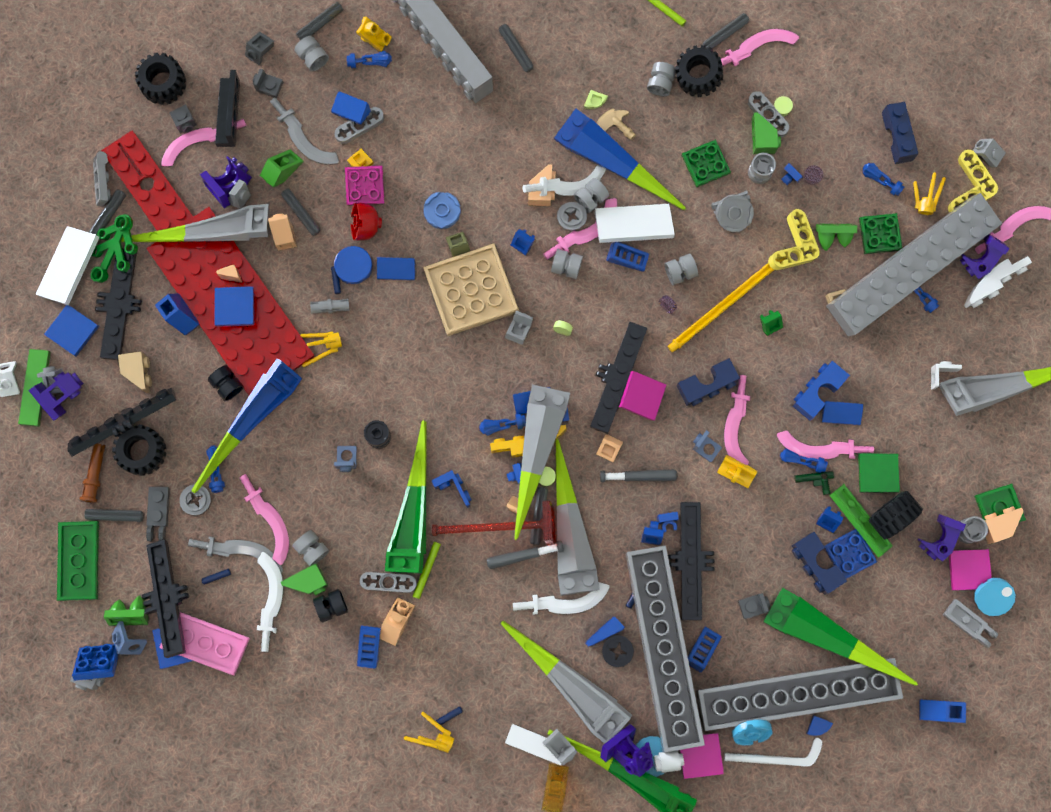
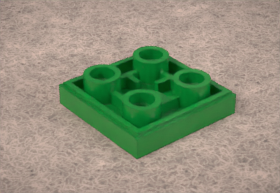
[681,140,731,188]
[859,213,902,254]
[858,453,900,493]

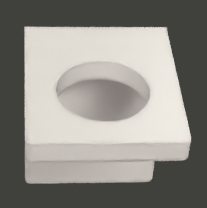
[0,361,20,397]
[931,361,962,390]

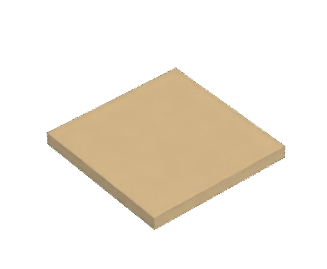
[423,244,519,337]

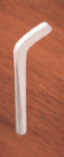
[724,737,822,766]

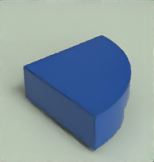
[806,715,833,736]

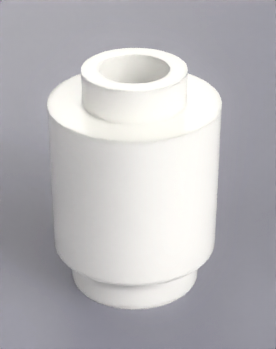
[654,750,684,773]

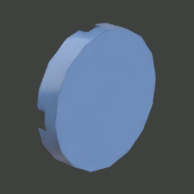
[423,192,461,229]

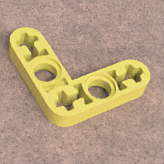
[948,150,998,213]
[768,209,820,270]

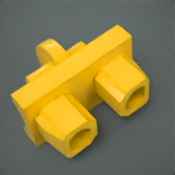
[356,17,392,51]
[717,455,757,488]

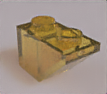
[541,763,569,812]

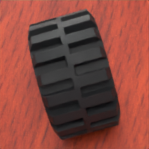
[675,45,723,97]
[135,53,186,105]
[112,424,167,476]
[869,491,923,540]

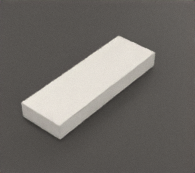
[505,724,561,765]

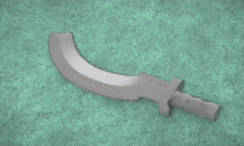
[270,98,339,164]
[188,536,283,573]

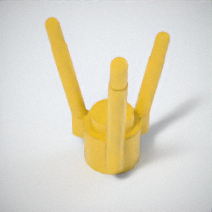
[913,172,946,215]
[300,331,342,367]
[404,712,454,753]

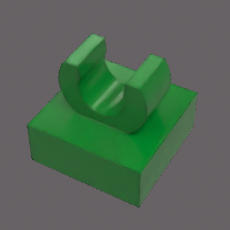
[760,310,783,336]

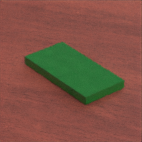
[57,521,99,601]

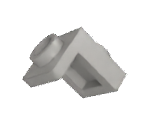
[973,139,1006,168]
[228,179,251,209]
[505,311,533,345]
[37,366,63,394]
[70,677,105,690]
[542,729,577,765]

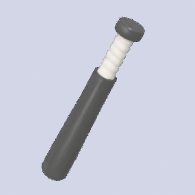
[600,469,677,483]
[487,540,564,569]

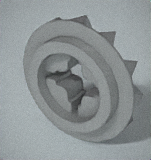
[557,202,587,231]
[179,484,212,516]

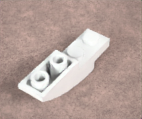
[964,256,1032,308]

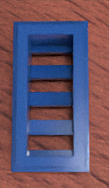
[606,242,649,272]
[585,617,625,647]
[357,626,381,669]
[687,627,722,673]

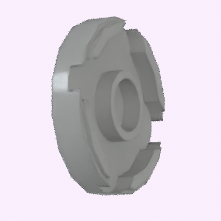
[716,194,754,232]

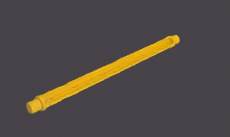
[667,258,785,353]

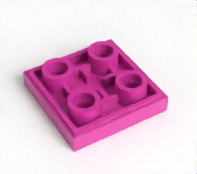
[345,166,384,205]
[619,371,666,421]
[948,549,992,591]
[679,733,724,779]

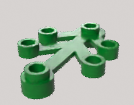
[90,214,138,283]

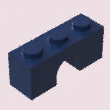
[882,101,919,164]
[676,358,740,407]
[791,532,847,595]

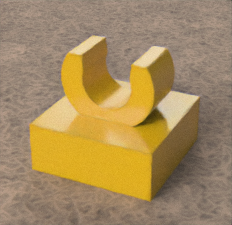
[347,149,374,167]

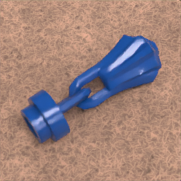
[346,50,392,69]
[863,163,905,196]
[914,286,939,313]
[479,414,526,436]
[206,445,225,493]
[780,449,828,473]

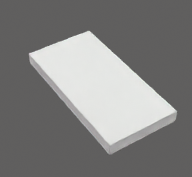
[595,204,675,243]
[36,226,100,305]

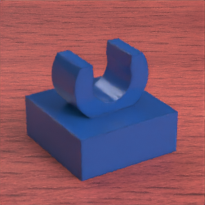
[781,163,803,185]
[510,229,535,255]
[507,463,522,484]
[816,506,843,533]
[657,512,679,533]
[641,521,664,545]

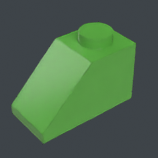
[751,112,781,154]
[260,149,303,187]
[281,564,329,596]

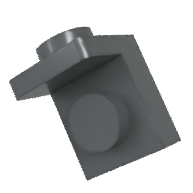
[245,32,274,65]
[253,69,284,98]
[169,104,197,133]
[738,593,770,619]

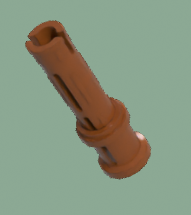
[79,443,106,503]

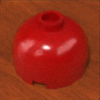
[351,203,382,241]

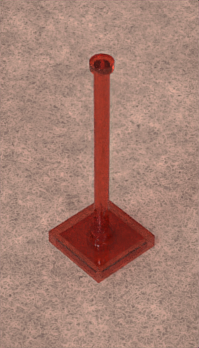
[432,501,556,546]

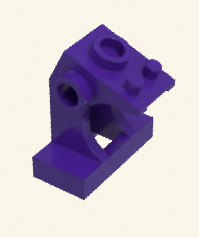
[200,156,252,209]
[960,234,1010,279]
[28,372,84,421]
[918,514,966,562]
[600,724,654,777]

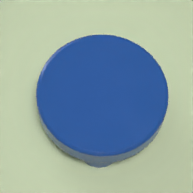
[334,246,372,284]

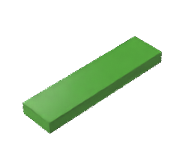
[18,349,51,427]
[829,484,893,558]

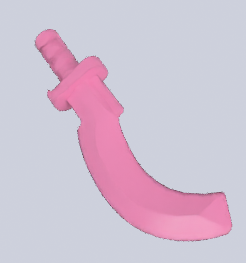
[721,29,799,66]
[161,119,246,166]
[543,198,617,260]
[975,206,1051,254]
[724,375,750,465]
[777,430,874,459]
[240,474,289,565]

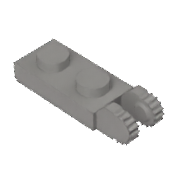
[93,151,110,206]
[943,599,998,648]

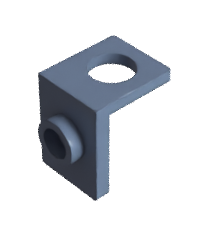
[693,430,722,462]
[334,446,357,472]
[112,621,147,655]

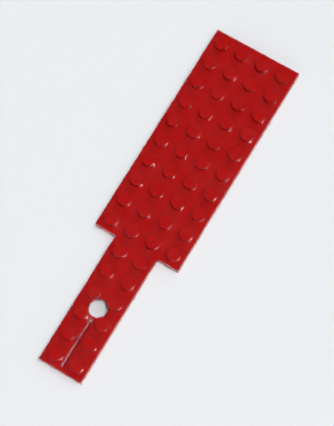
[101,130,315,396]

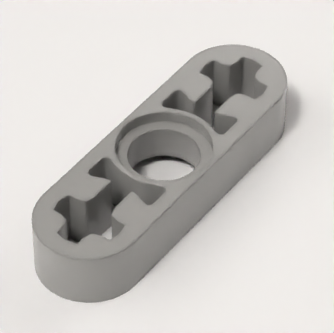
[748,91,789,138]
[335,107,384,144]
[360,572,417,593]

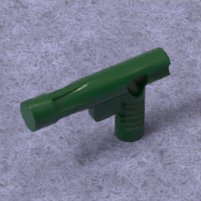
[794,471,834,495]

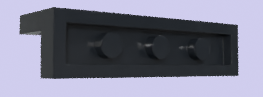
[215,70,240,147]

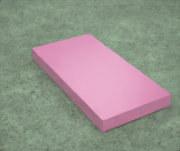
[160,612,250,676]

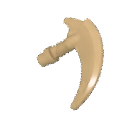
[596,109,636,140]

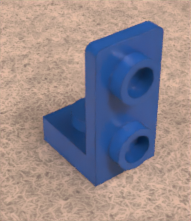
[431,470,472,508]

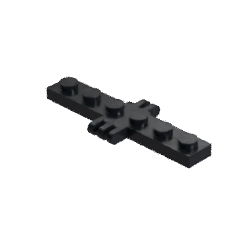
[95,248,142,360]
[590,322,647,434]
[68,388,176,457]
[668,502,715,620]
[142,539,189,658]

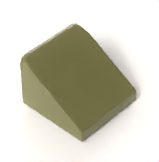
[446,232,470,257]

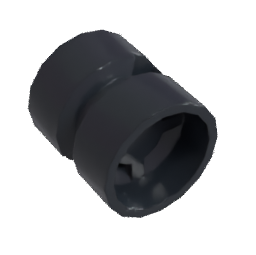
[208,365,244,402]
[364,420,391,449]
[313,589,348,623]

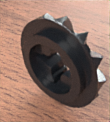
[602,635,634,667]

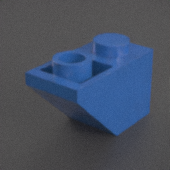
[155,293,199,335]
[919,700,966,723]

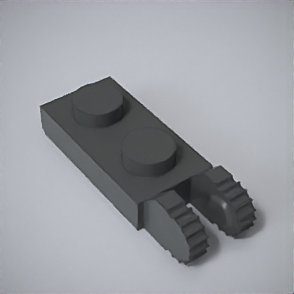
[146,487,170,541]

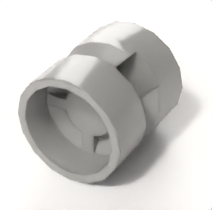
[294,36,329,72]
[647,62,676,96]
[748,153,776,184]
[574,178,610,213]
[551,249,583,279]
[664,254,698,286]
[958,516,988,544]
[292,530,330,567]

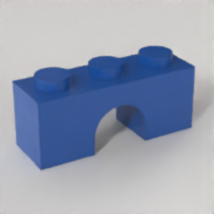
[793,361,850,421]

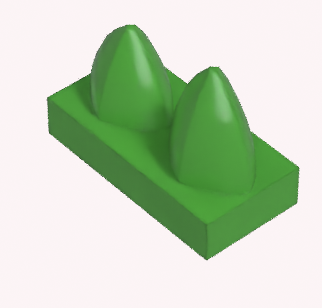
[816,224,857,251]
[104,596,149,626]

